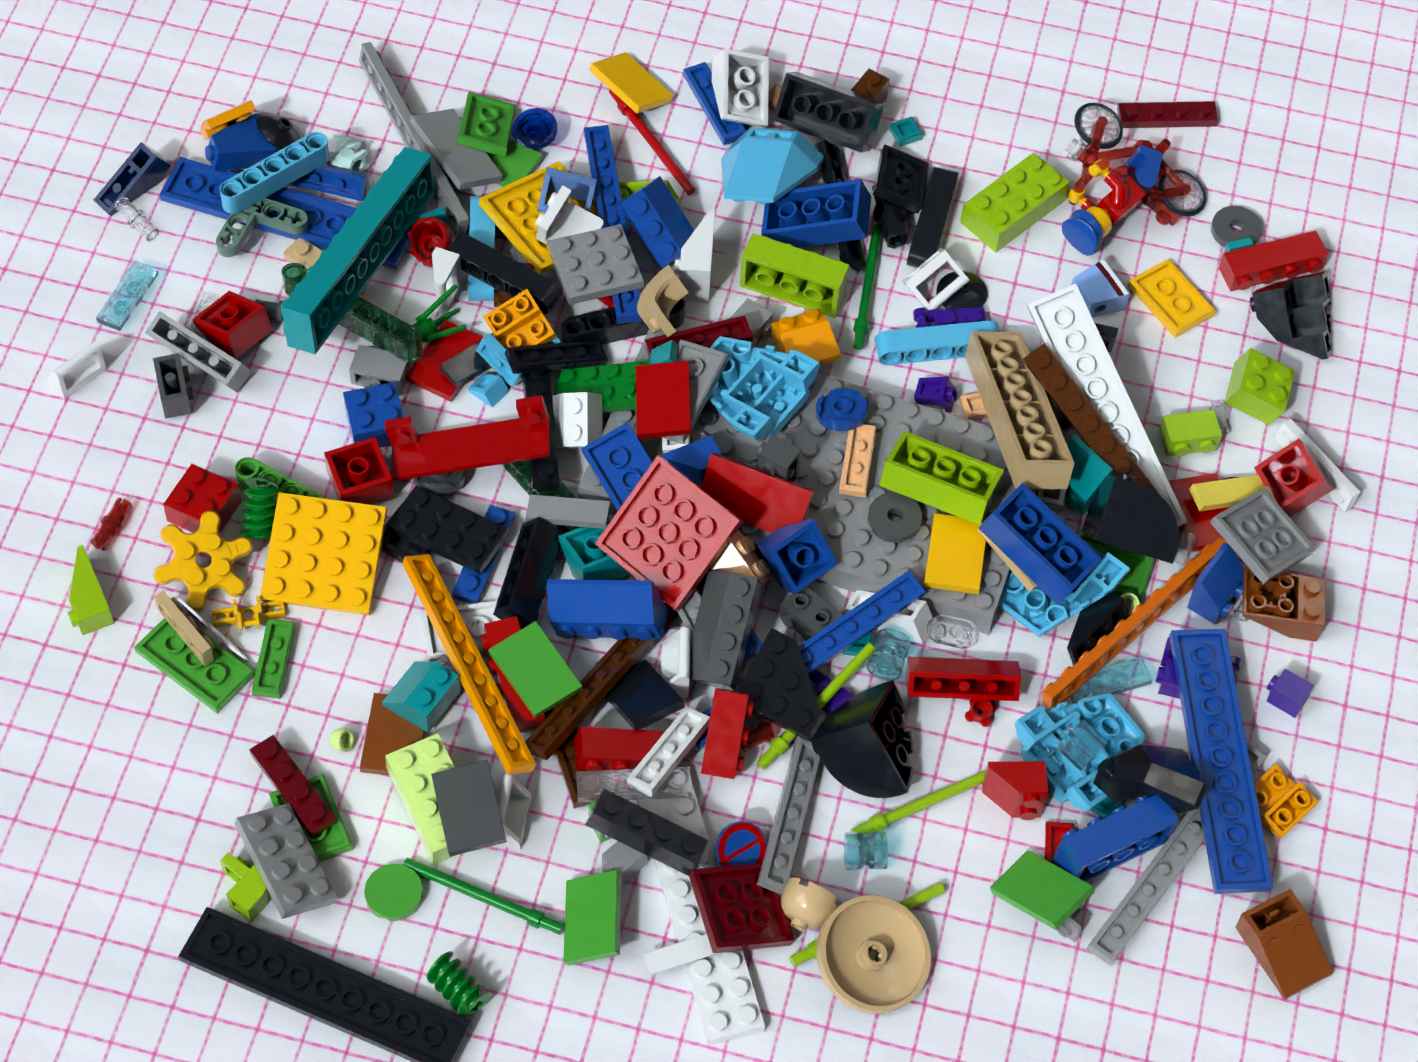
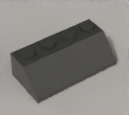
[689,571,762,691]

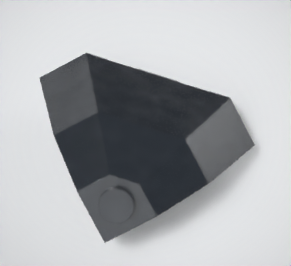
[1250,271,1332,359]
[1093,744,1207,814]

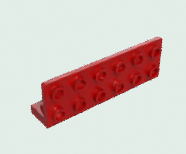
[385,395,550,481]

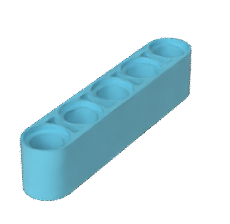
[220,132,329,214]
[468,196,496,301]
[874,321,1000,365]

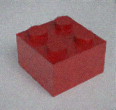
[324,437,394,505]
[1254,439,1334,518]
[163,463,242,533]

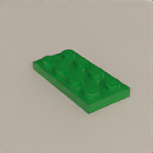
[552,360,650,413]

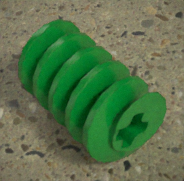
[240,478,279,539]
[427,951,492,1017]

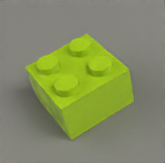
[1224,348,1295,425]

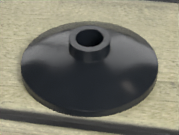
[256,112,300,149]
[936,271,987,309]

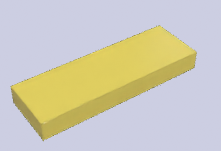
[1189,475,1264,511]

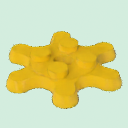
[153,510,253,611]

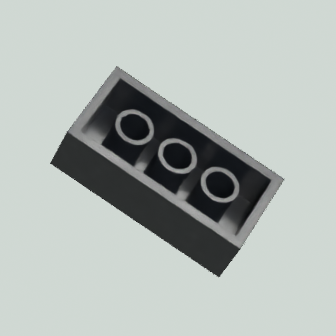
[772,71,885,153]

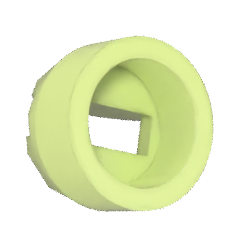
[1120,593,1140,616]
[329,728,355,751]

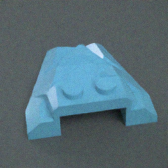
[708,336,820,440]
[998,514,1130,637]
[1015,693,1146,811]

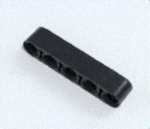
[906,167,958,268]
[446,233,563,315]
[562,298,685,345]

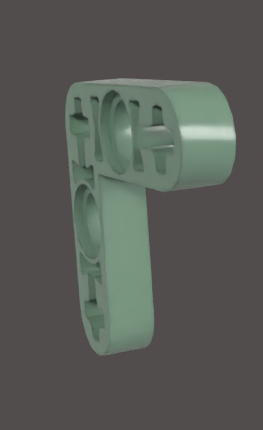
[216,198,309,257]

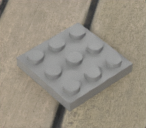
[547,224,644,305]
[1210,488,1317,584]

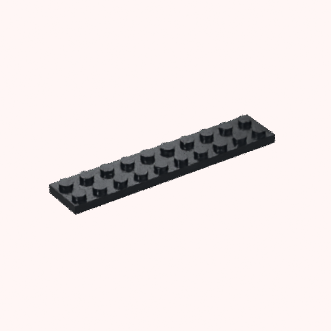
[178,907,473,1062]

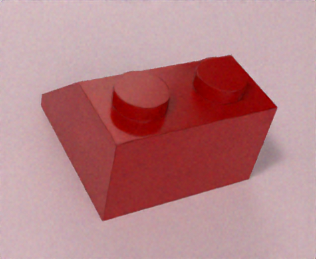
[192,291,272,359]
[982,761,1048,820]

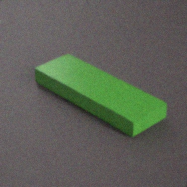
[251,619,296,699]

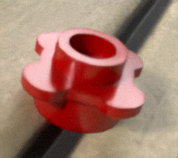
[965,699,996,727]

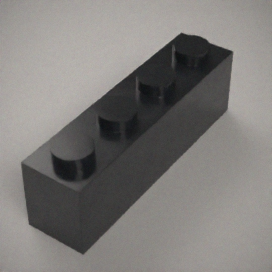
[493,517,563,629]
[585,789,709,876]

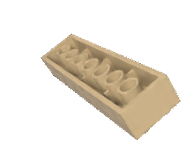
[965,331,1075,490]

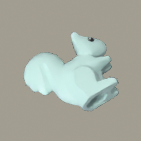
[324,134,371,173]

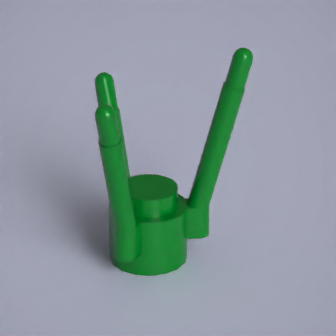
[411,284,467,343]

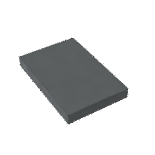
[431,760,507,857]

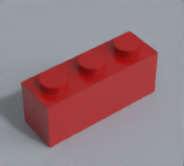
[701,688,754,779]
[574,727,663,775]

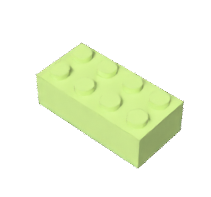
[385,733,456,865]

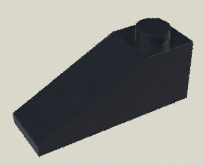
[1067,593,1130,666]

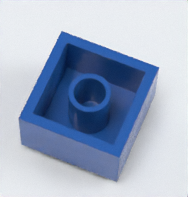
[343,382,404,448]

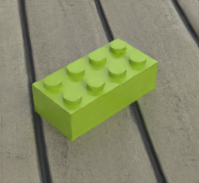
[960,152,1069,253]
[740,233,849,318]
[879,431,1004,525]

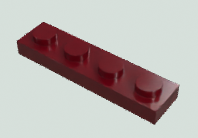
[1117,101,1218,128]
[645,315,753,359]
[249,735,337,838]

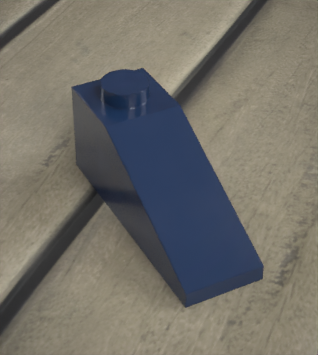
[93,142,172,216]

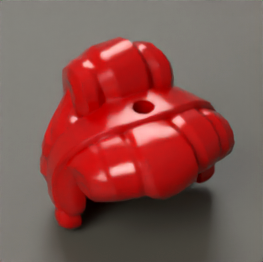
[408,217,452,268]

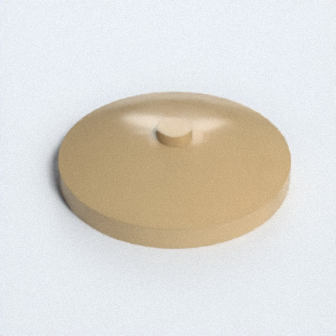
[816,895,931,1014]

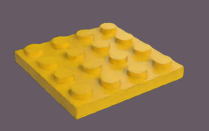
[478,161,598,274]
[260,492,388,616]

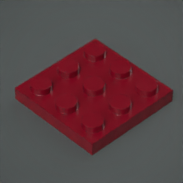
[688,863,795,953]

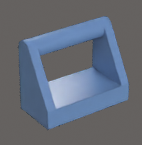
[537,167,597,213]

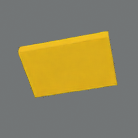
[589,52,674,114]
[1128,259,1216,338]
[924,513,986,595]

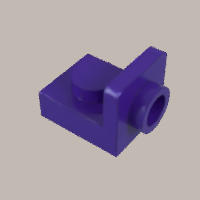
[914,376,958,412]

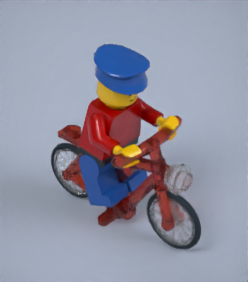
[1061,103,1206,256]

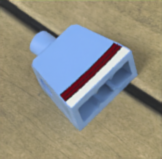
[1071,259,1130,318]

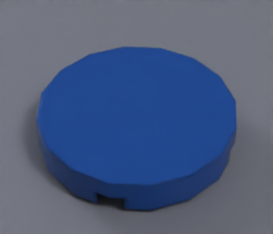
[816,388,869,431]

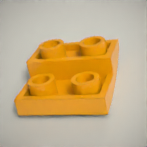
[201,100,256,138]
[483,289,557,349]
[1254,763,1319,839]

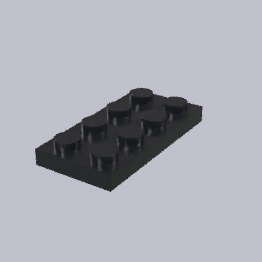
[387,486,509,575]

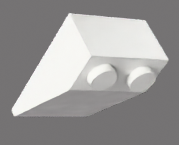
[712,48,769,128]
[674,210,715,302]

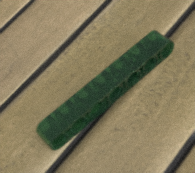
[281,263,423,362]

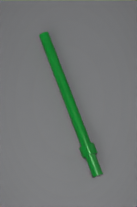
[853,224,882,350]
[403,858,565,935]

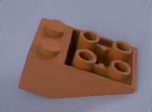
[1242,567,1326,642]
[1235,889,1333,1000]

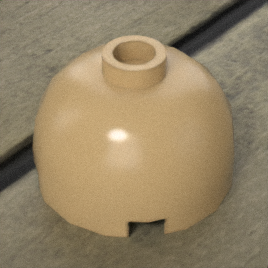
[781,877,841,932]

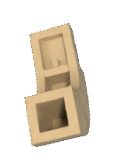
[637,264,689,337]

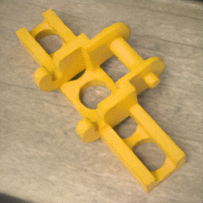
[212,595,286,631]

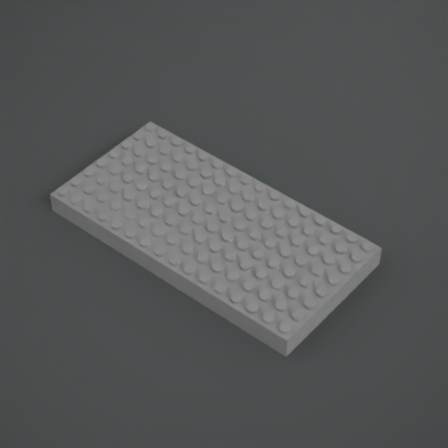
[578,329,1038,635]

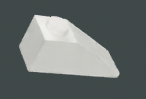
[844,590,935,644]

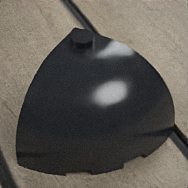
[1081,472,1179,564]
[810,680,914,798]

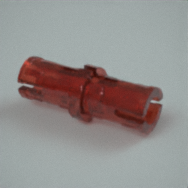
[91,497,132,551]

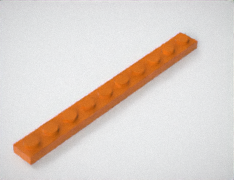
[1041,537,1228,709]

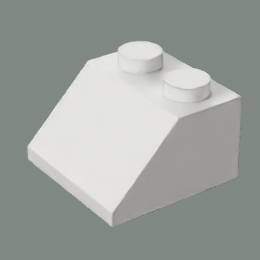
[553,392,602,449]

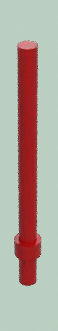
[609,90,696,195]

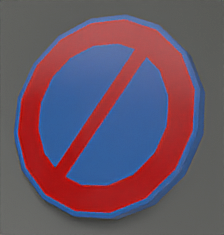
[715,821,767,867]

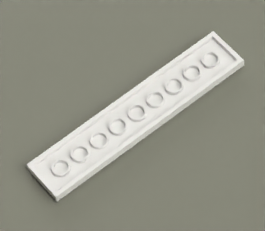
[1027,284,1187,527]
[633,768,765,1045]

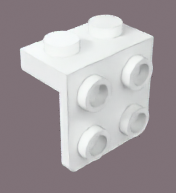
[535,185,603,245]

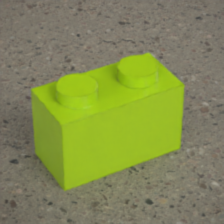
[1159,410,1222,456]

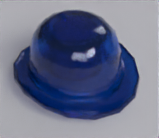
[511,108,558,150]

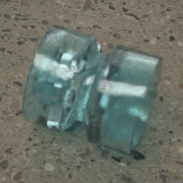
[866,629,911,681]
[844,832,888,870]

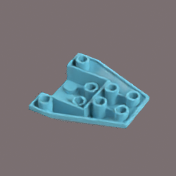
[721,127,824,204]

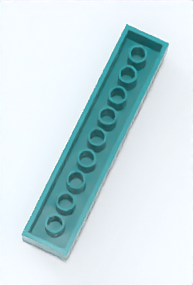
[281,147,436,355]

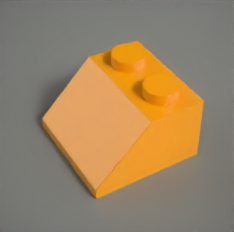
[771,309,841,365]

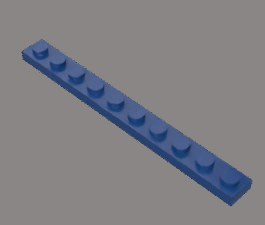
[584,125,643,324]
[695,570,926,750]

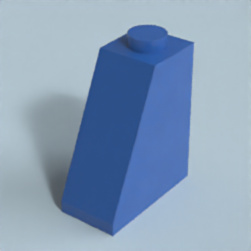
[205,113,276,171]

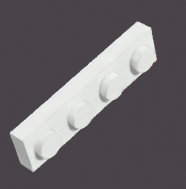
[1275,418,1360,512]
[627,706,710,797]

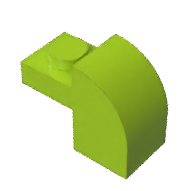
[220,852,270,922]

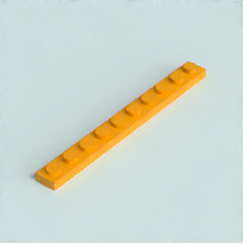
[402,554,536,775]

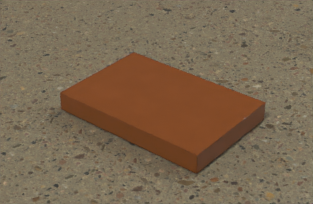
[360,693,425,776]

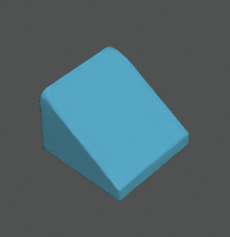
[468,373,508,407]

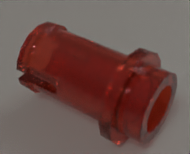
[741,722,775,752]

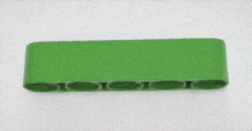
[235,457,326,499]

